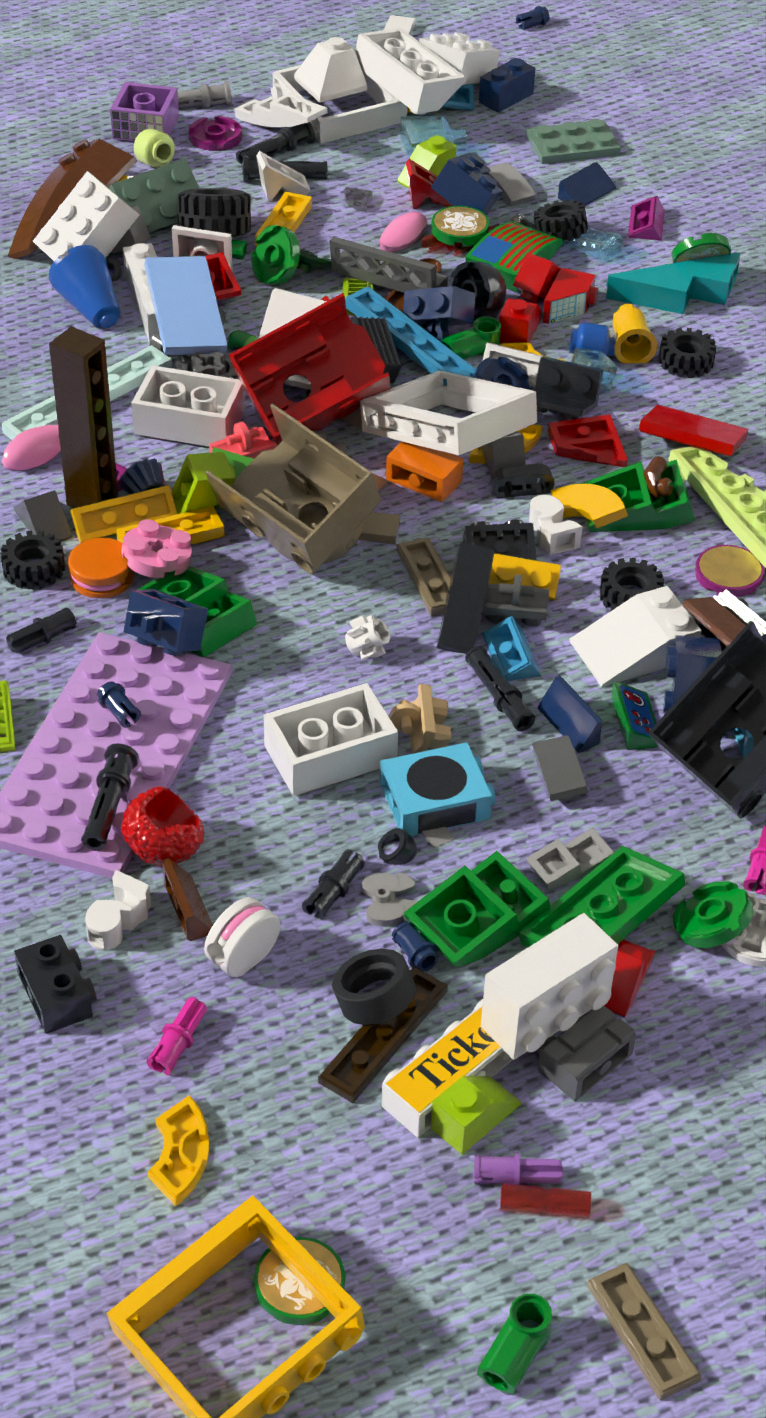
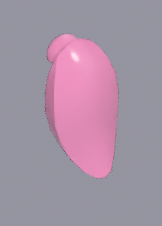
[379,211,428,253]
[2,425,61,471]

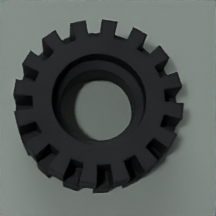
[533,199,588,242]
[659,328,717,378]
[0,531,65,590]
[600,558,664,611]

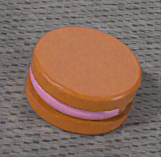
[68,538,134,598]

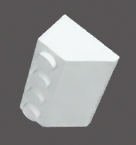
[355,28,466,115]

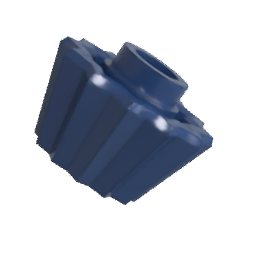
[119,458,165,495]

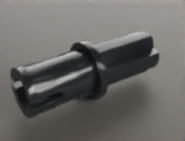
[6,607,77,653]

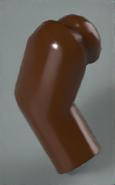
[643,456,673,499]

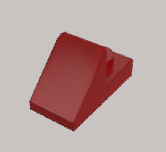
[406,158,453,209]
[604,940,655,1017]

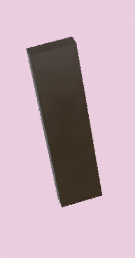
[318,967,448,1103]

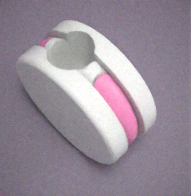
[204,897,281,977]

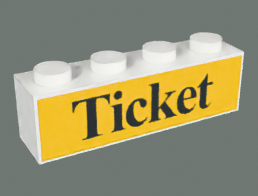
[382,999,513,1138]

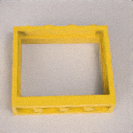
[106,1195,365,1418]

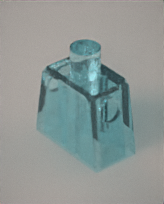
[400,116,467,159]

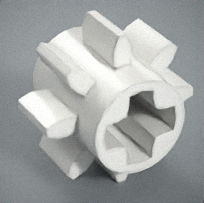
[345,615,390,660]

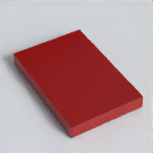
[639,404,749,456]

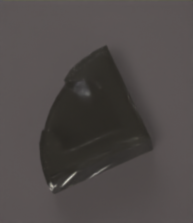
[344,187,373,212]

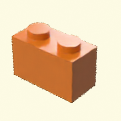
[386,441,464,502]

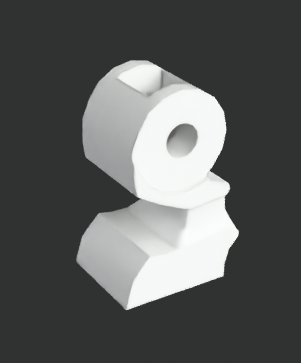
[529,495,582,555]
[85,870,151,951]

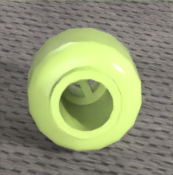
[134,129,175,168]

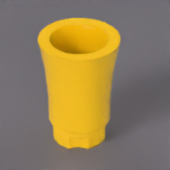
[612,304,657,363]

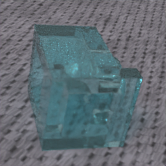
[571,348,618,395]

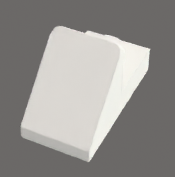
[256,151,310,202]

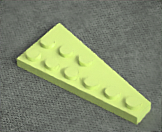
[668,446,766,568]

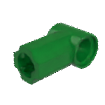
[441,317,501,359]
[477,1293,552,1395]

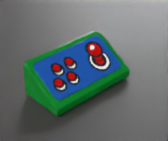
[611,682,658,750]

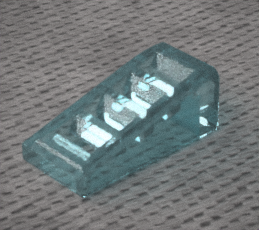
[563,228,623,264]

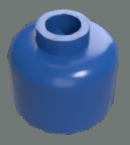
[569,322,616,365]

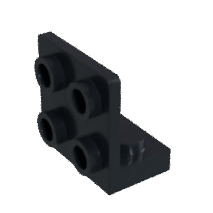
[532,356,604,420]

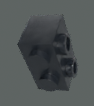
[14,935,97,1034]

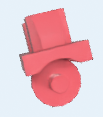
[209,422,277,459]

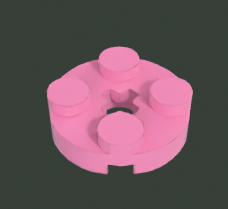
[121,520,192,578]

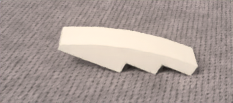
[235,93,327,127]

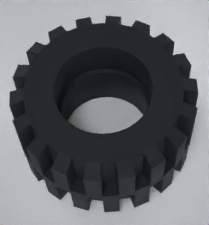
[178,188,251,237]

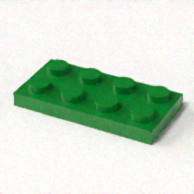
[519,846,685,948]

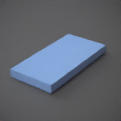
[144,256,228,355]

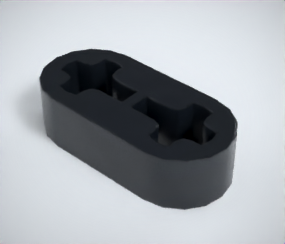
[490,463,555,499]

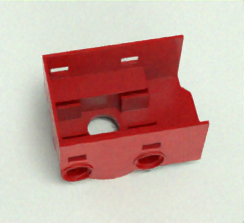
[229,293,390,446]

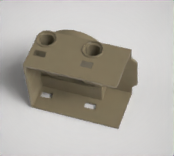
[205,403,381,574]

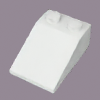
[570,586,702,687]

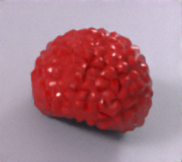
[121,786,205,867]

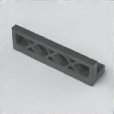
[329,237,448,293]

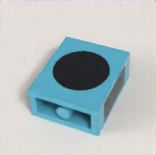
[380,742,496,836]

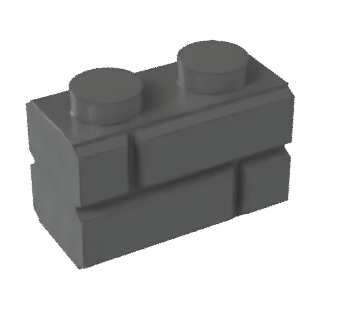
[538,1006,636,1101]

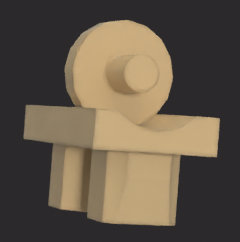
[389,683,452,754]

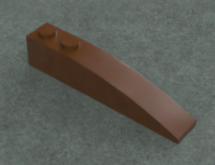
[8,138,137,259]

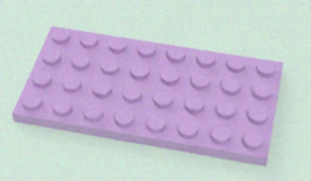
[0,632,233,878]

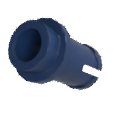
[516,5,550,30]
[97,681,141,728]
[392,921,439,972]

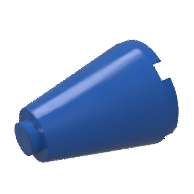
[48,245,121,328]

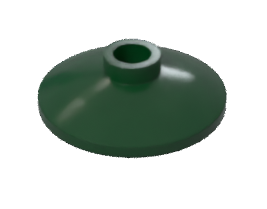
[297,248,332,272]

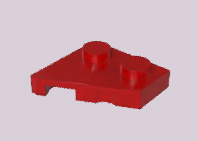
[547,414,628,467]

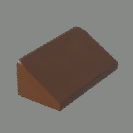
[682,597,746,646]
[163,858,213,941]

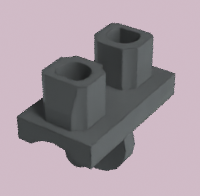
[483,574,549,627]

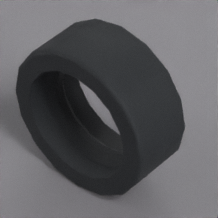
[332,948,416,1025]

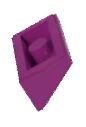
[628,196,665,241]

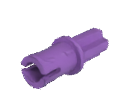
[474,1152,563,1189]

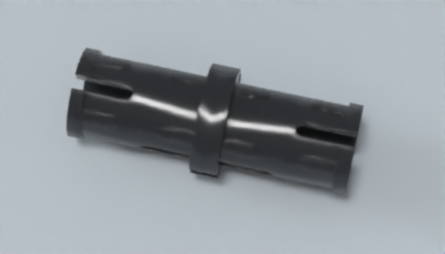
[302,849,365,920]

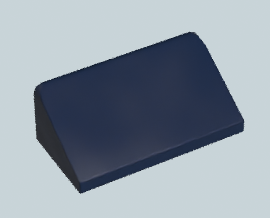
[558,162,616,206]
[537,676,603,753]

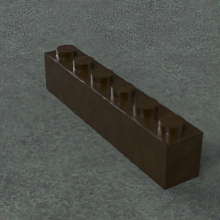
[49,326,119,508]

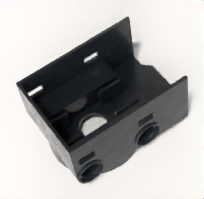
[648,620,766,819]

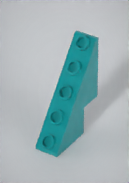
[606,252,741,314]

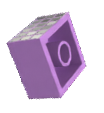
[110,82,179,141]

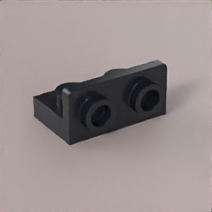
[463,520,537,561]

